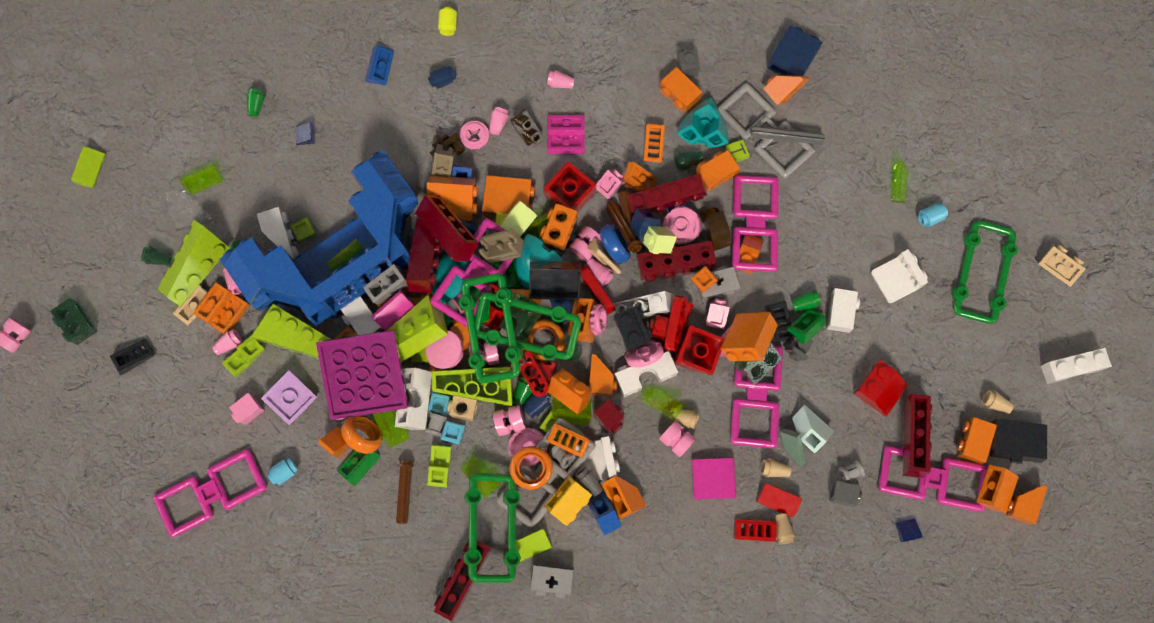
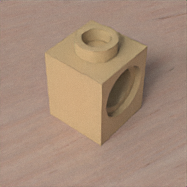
[448,396,478,421]

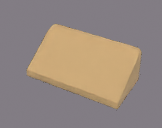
[587,238,621,274]
[172,285,208,326]

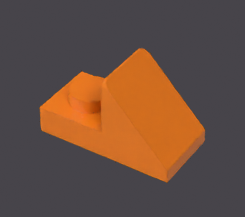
[623,162,658,192]
[740,235,764,274]

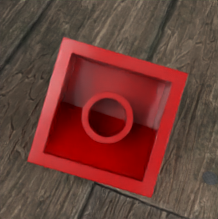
[673,325,725,376]
[854,360,908,417]

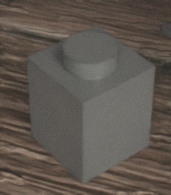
[677,50,700,77]
[830,481,862,507]

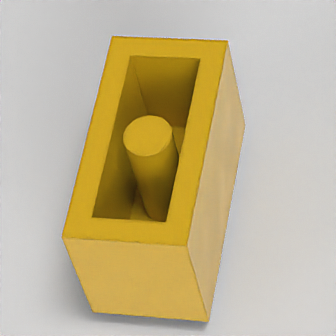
[544,476,592,526]

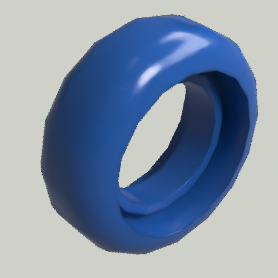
[600,224,631,264]

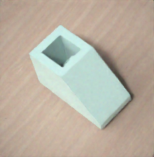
[792,405,834,453]

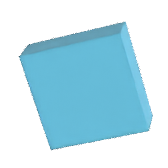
[428,392,452,416]
[441,421,465,445]

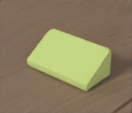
[499,200,537,237]

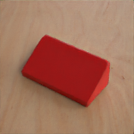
[757,483,802,518]

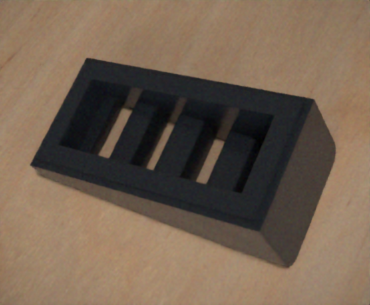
[765,301,793,343]
[110,338,155,376]

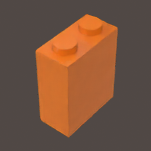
[482,175,535,218]
[427,176,478,221]
[721,312,778,362]

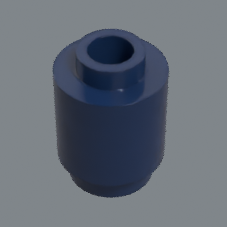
[428,65,456,90]
[522,390,551,419]

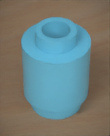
[918,203,948,228]
[267,457,298,486]

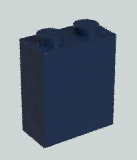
[767,25,823,76]

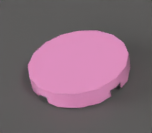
[663,207,701,245]
[426,331,464,369]
[625,341,664,367]
[508,428,547,467]

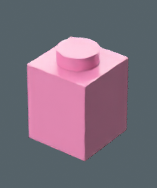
[229,393,265,425]

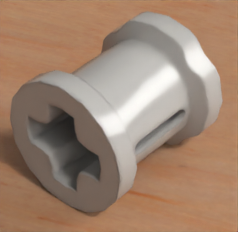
[424,413,447,437]
[550,443,576,469]
[839,460,865,483]

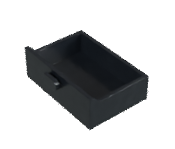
[529,262,581,300]
[990,418,1047,464]

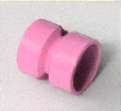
[569,226,602,262]
[0,317,31,353]
[469,341,500,366]
[493,405,526,436]
[659,421,696,458]

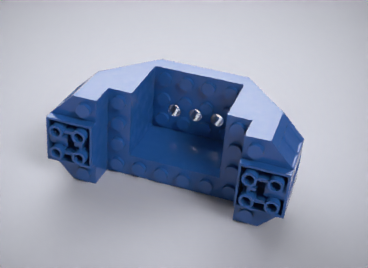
[219,150,419,326]

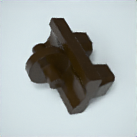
[510,109,542,146]
[430,133,465,161]

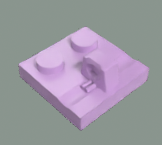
[261,370,317,425]

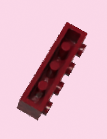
[627,173,708,215]
[415,194,479,262]
[406,219,442,292]
[636,241,717,282]
[903,393,932,478]
[433,540,492,621]

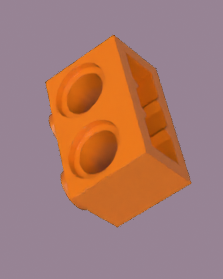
[540,204,578,251]

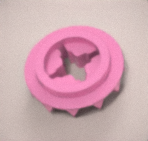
[459,121,489,150]
[589,304,607,335]

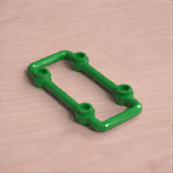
[951,220,1018,324]
[459,273,523,383]
[474,292,581,360]
[464,473,521,583]

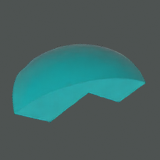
[677,97,729,148]
[516,234,564,288]
[432,255,471,304]

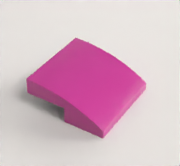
[547,115,585,154]
[371,291,415,331]
[692,458,737,500]

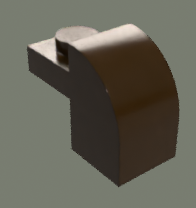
[699,207,732,251]

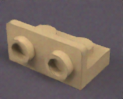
[1038,244,1086,287]

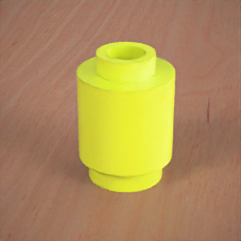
[438,7,457,36]

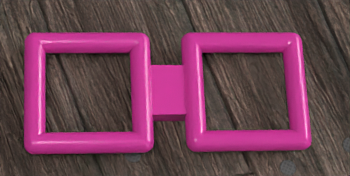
[732,175,779,272]
[430,218,513,327]
[730,345,783,448]
[878,445,988,512]
[153,449,267,538]

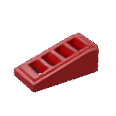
[734,519,777,542]

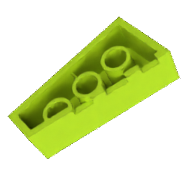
[158,220,230,307]
[387,295,448,362]
[251,304,332,359]
[431,367,513,406]

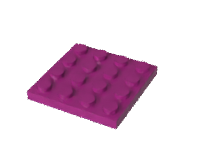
[316,330,409,420]

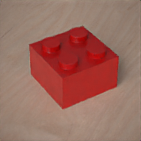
[543,161,597,212]

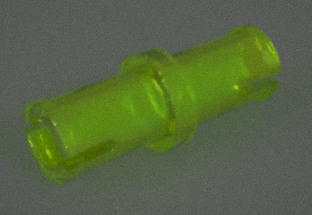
[326,239,363,272]

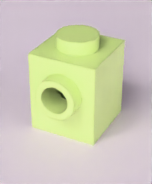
[643,226,677,254]

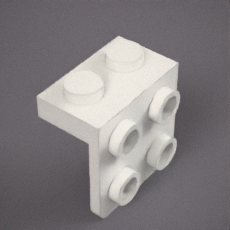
[871,249,928,303]
[573,436,620,481]

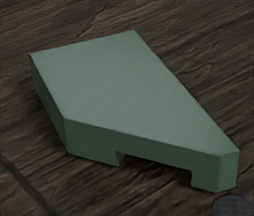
[780,428,805,467]

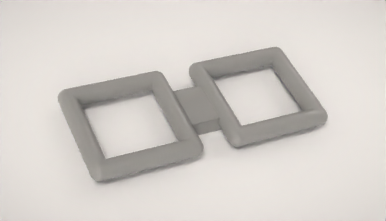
[718,83,815,178]
[497,418,596,529]

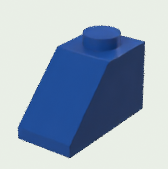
[588,491,622,536]

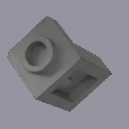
[784,335,814,362]

